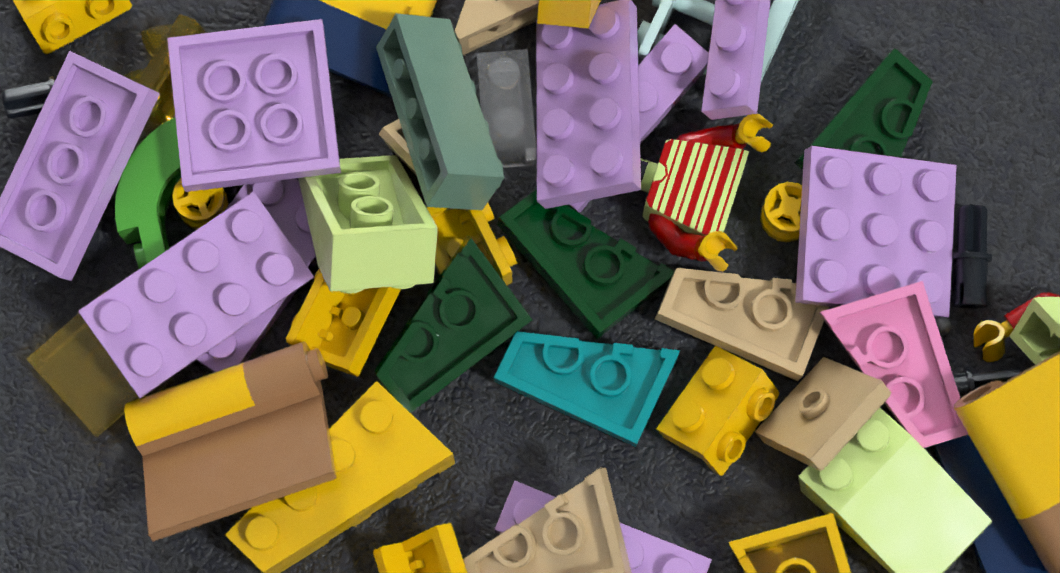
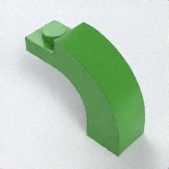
[115,117,181,269]

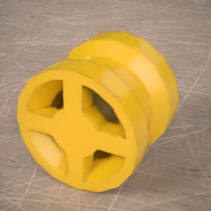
[172,178,229,230]
[760,182,802,242]

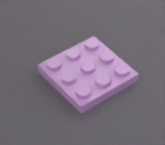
[167,19,341,192]
[795,146,956,318]

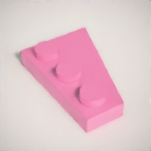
[820,281,968,448]

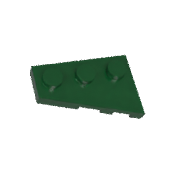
[795,48,933,170]
[497,189,675,339]
[374,235,532,413]

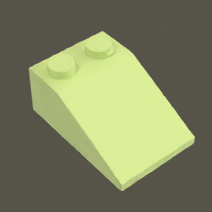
[298,155,438,293]
[798,408,992,573]

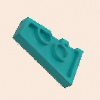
[494,331,680,447]

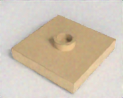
[755,357,892,471]

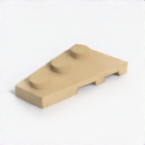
[655,268,829,381]
[464,468,632,573]

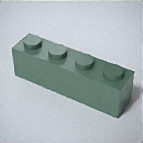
[376,13,504,210]

